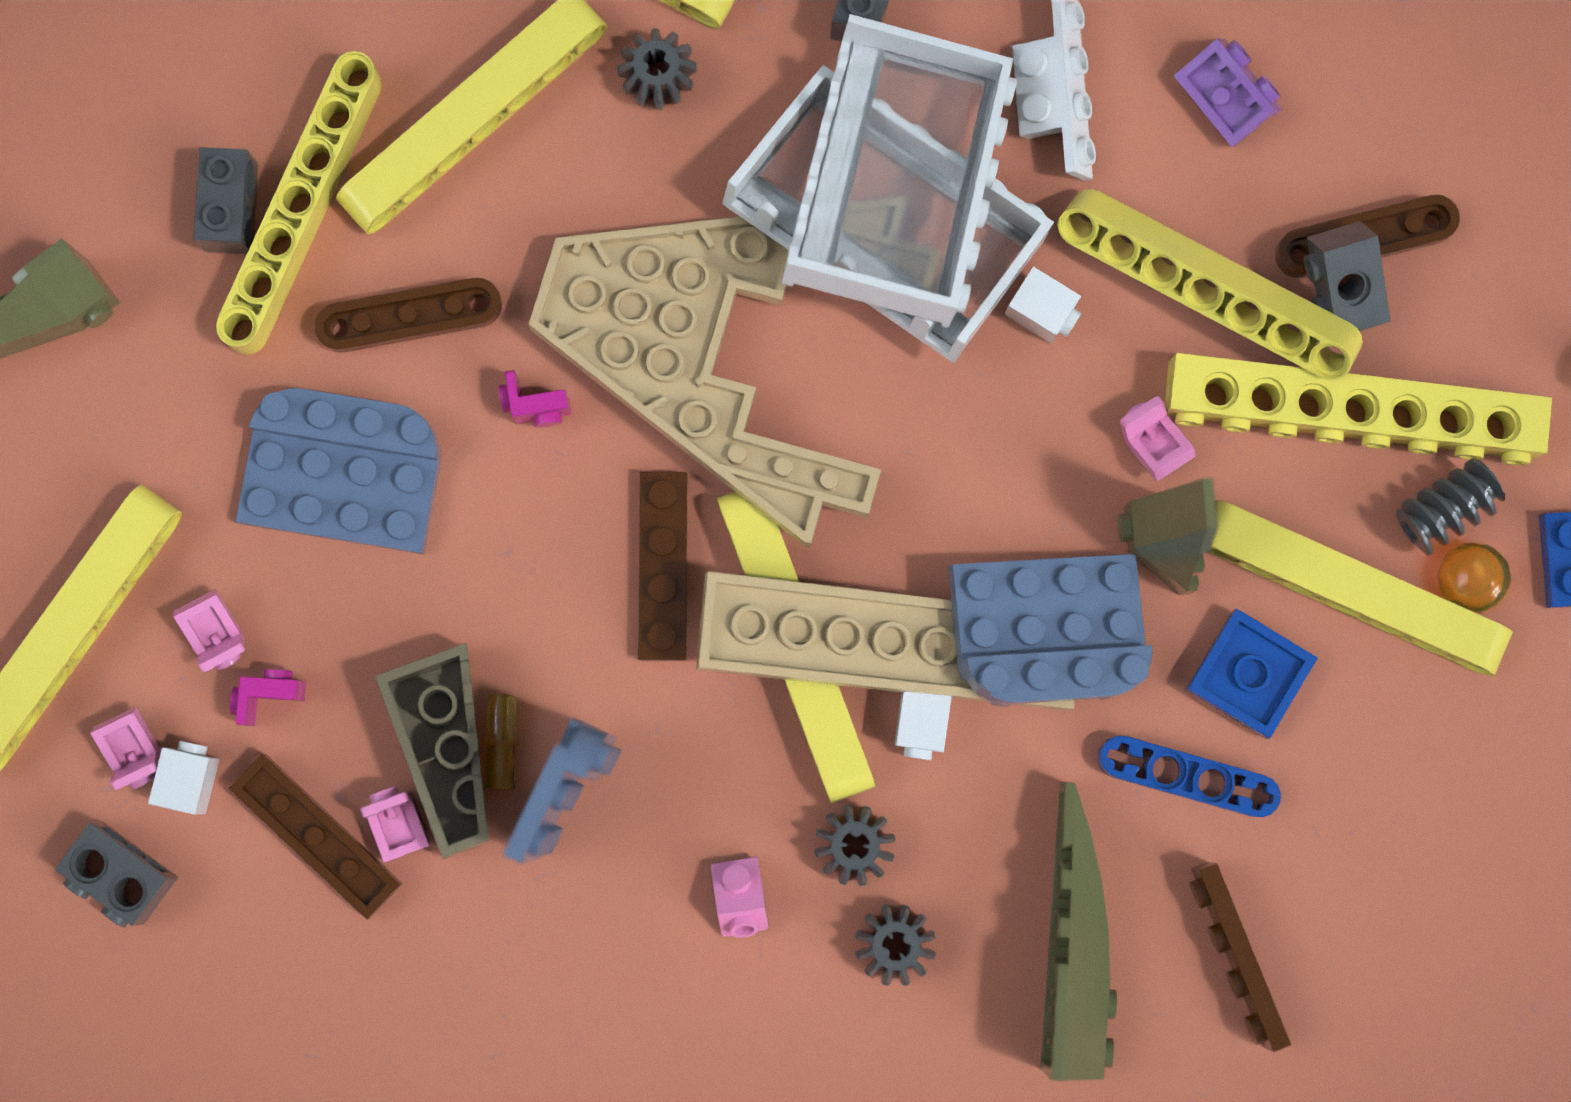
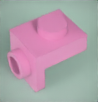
[1120,396,1196,482]
[173,589,245,672]
[90,707,161,790]
[360,786,431,863]
[710,857,769,938]

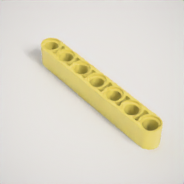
[336,0,608,235]
[216,51,382,355]
[1058,189,1363,380]
[0,485,182,771]
[716,491,876,804]
[1208,500,1513,676]

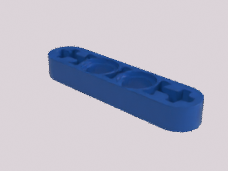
[1097,736,1281,817]

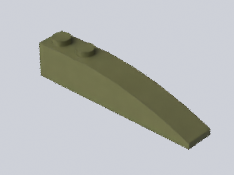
[1040,782,1117,1081]

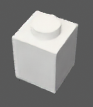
[1004,266,1082,344]
[894,692,952,760]
[148,740,220,815]

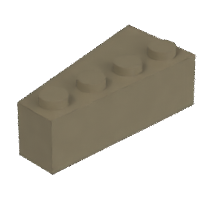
[375,643,488,860]

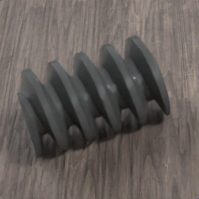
[1396,458,1505,556]

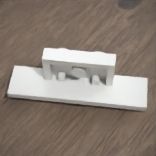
[1012,0,1096,181]

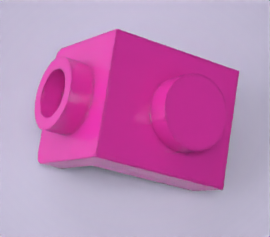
[499,370,572,428]
[230,669,306,726]

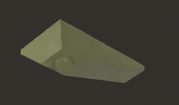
[0,239,121,358]
[1118,478,1218,595]

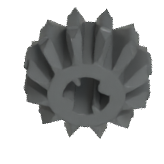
[617,28,697,110]
[815,805,895,886]
[855,904,936,986]

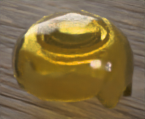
[1437,543,1512,614]

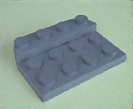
[236,388,441,555]
[948,554,1152,706]
[503,717,621,863]

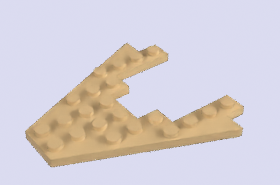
[529,198,941,547]

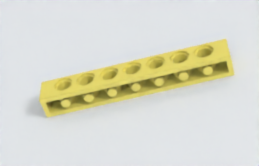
[1164,353,1552,465]

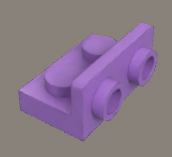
[1174,39,1282,147]

